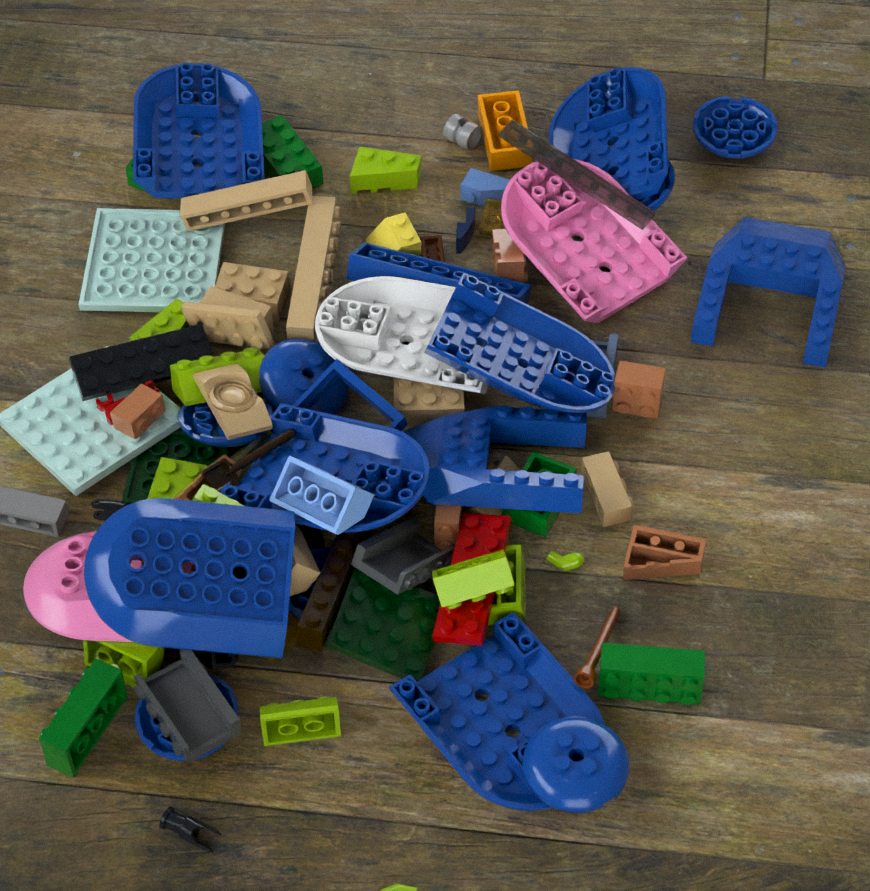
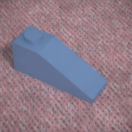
[460,168,510,206]

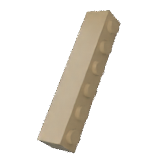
[180,170,312,232]

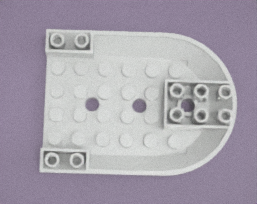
[315,276,488,394]

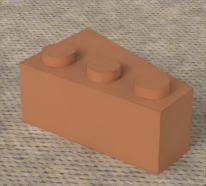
[492,229,528,283]
[623,525,706,580]

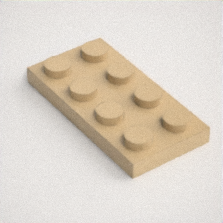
[180,302,275,350]

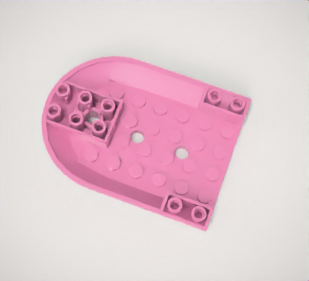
[501,158,687,323]
[23,531,196,642]

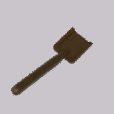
[202,429,296,492]

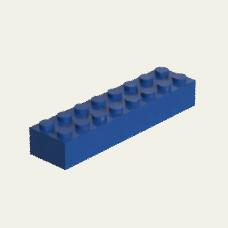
[346,242,532,304]

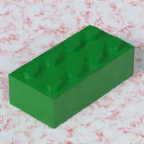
[262,115,324,189]
[598,643,705,705]
[39,658,128,778]

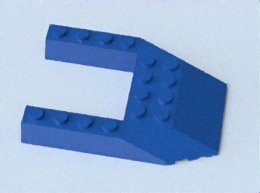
[691,217,846,368]
[402,405,587,513]

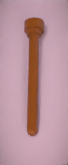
[574,606,620,689]

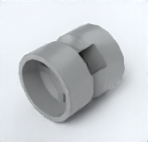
[443,114,483,151]

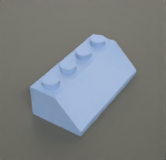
[269,456,374,535]

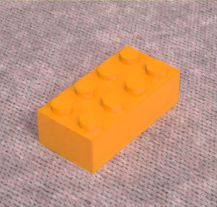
[478,90,533,171]

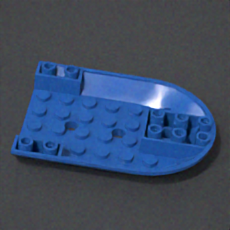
[133,63,264,199]
[548,67,668,201]
[424,272,616,413]
[220,403,430,532]
[84,498,295,659]
[389,612,605,811]

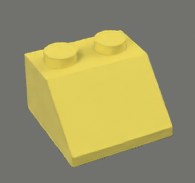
[365,212,422,257]

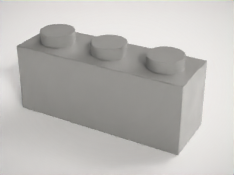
[0,487,69,537]

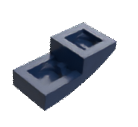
[456,207,476,254]

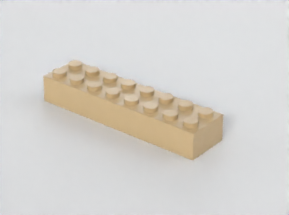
[286,196,341,342]

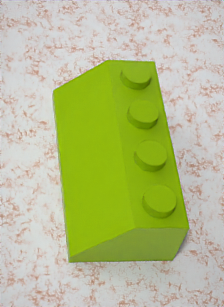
[170,348,265,406]

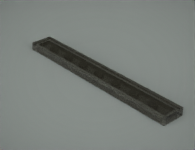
[499,119,656,230]

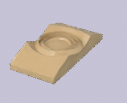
[193,364,273,440]

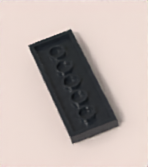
[69,324,214,401]

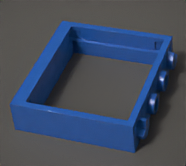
[292,359,408,431]

